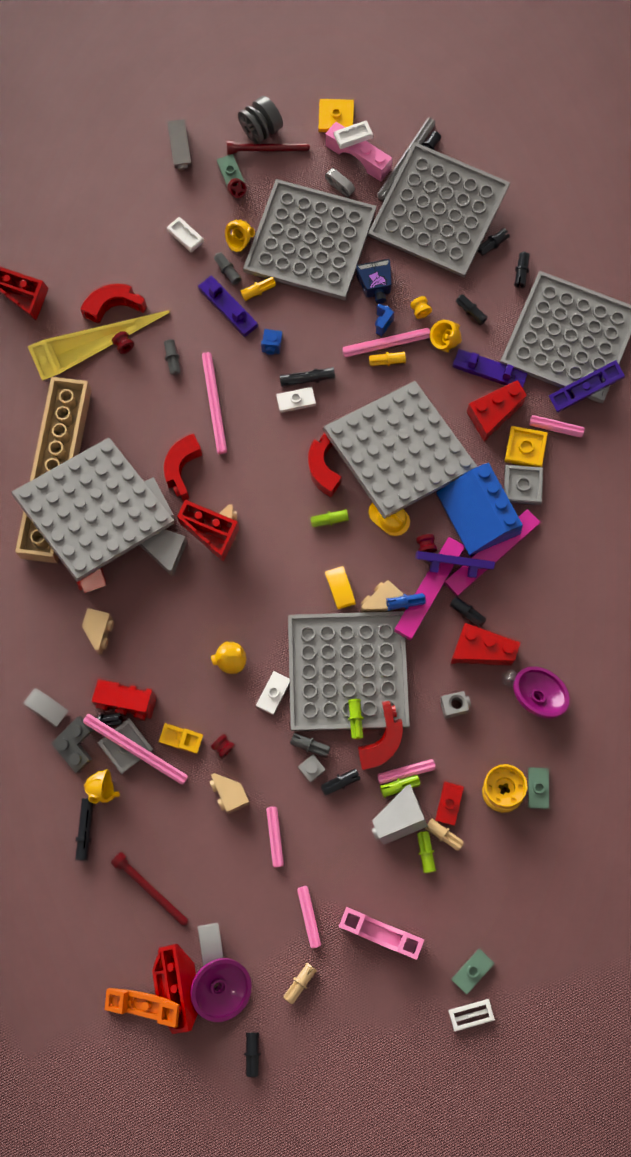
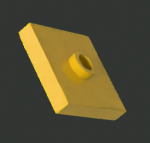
[318,99,354,132]
[504,426,548,467]

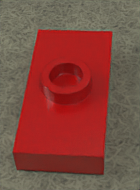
[435,781,464,826]

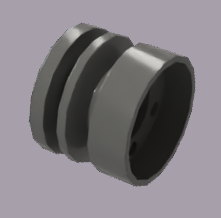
[238,95,283,144]

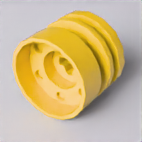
[482,764,528,813]

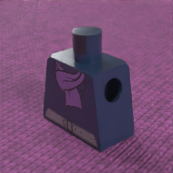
[356,259,391,304]

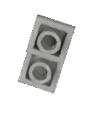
[23,688,68,727]
[197,923,223,966]

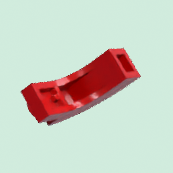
[80,283,147,324]
[164,433,202,501]
[308,433,342,498]
[358,701,403,770]

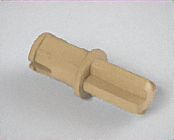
[425,819,464,851]
[283,963,317,1004]

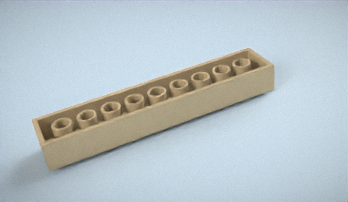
[15,377,92,564]

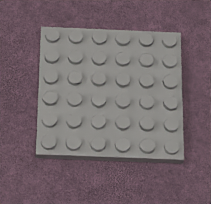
[368,142,510,278]
[243,179,377,300]
[500,271,631,404]
[323,381,477,519]
[12,438,174,582]
[288,611,410,731]

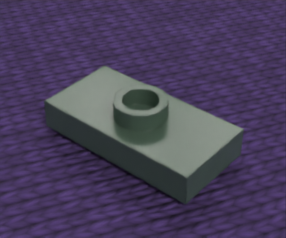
[216,154,245,186]
[528,767,549,809]
[451,948,495,995]

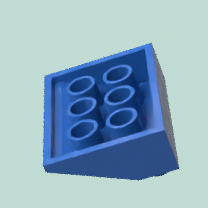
[436,462,523,556]

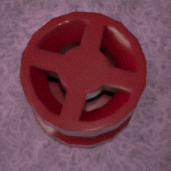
[227,178,247,198]
[112,331,135,354]
[416,534,437,553]
[211,734,236,759]

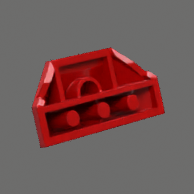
[152,944,198,1034]

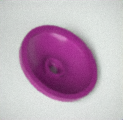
[513,667,570,719]
[190,958,252,1022]

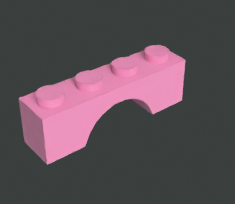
[325,122,392,182]
[339,907,424,960]

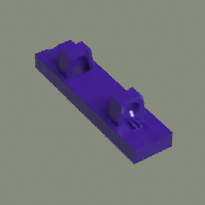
[198,275,258,337]
[452,349,528,388]
[548,360,625,413]
[415,551,495,578]

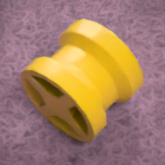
[410,296,432,319]

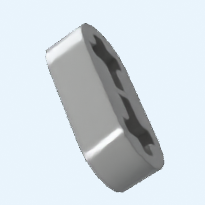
[325,168,355,197]

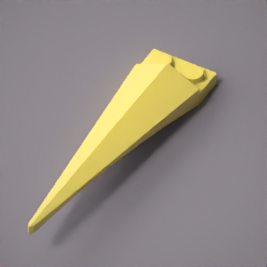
[28,310,170,381]

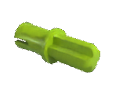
[310,509,349,527]
[348,699,364,740]
[380,775,421,798]
[417,831,436,873]

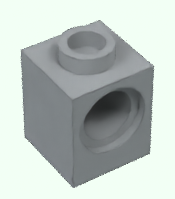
[440,691,471,719]

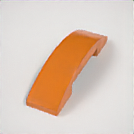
[104,988,180,1028]

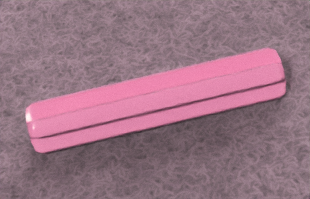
[529,415,585,438]
[377,759,436,784]
[266,807,284,868]
[297,886,321,948]

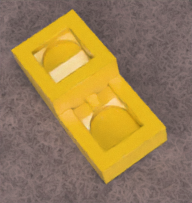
[325,566,356,610]
[158,723,203,754]

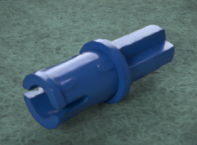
[386,593,426,611]

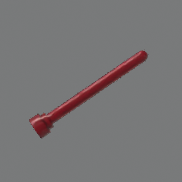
[227,140,310,155]
[110,851,188,926]

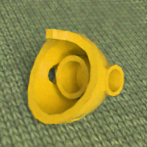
[225,219,255,252]
[430,320,462,353]
[211,641,246,674]
[84,769,120,804]

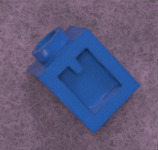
[375,304,394,337]
[261,329,283,355]

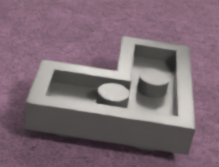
[51,716,93,773]

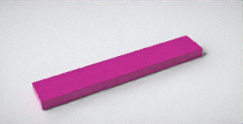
[444,509,541,596]
[394,537,465,641]

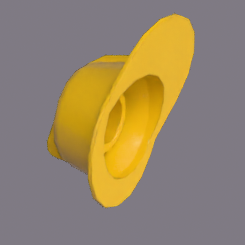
[369,502,410,536]

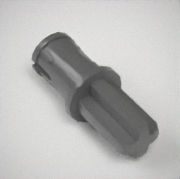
[214,252,242,285]
[164,339,180,376]
[290,733,330,757]

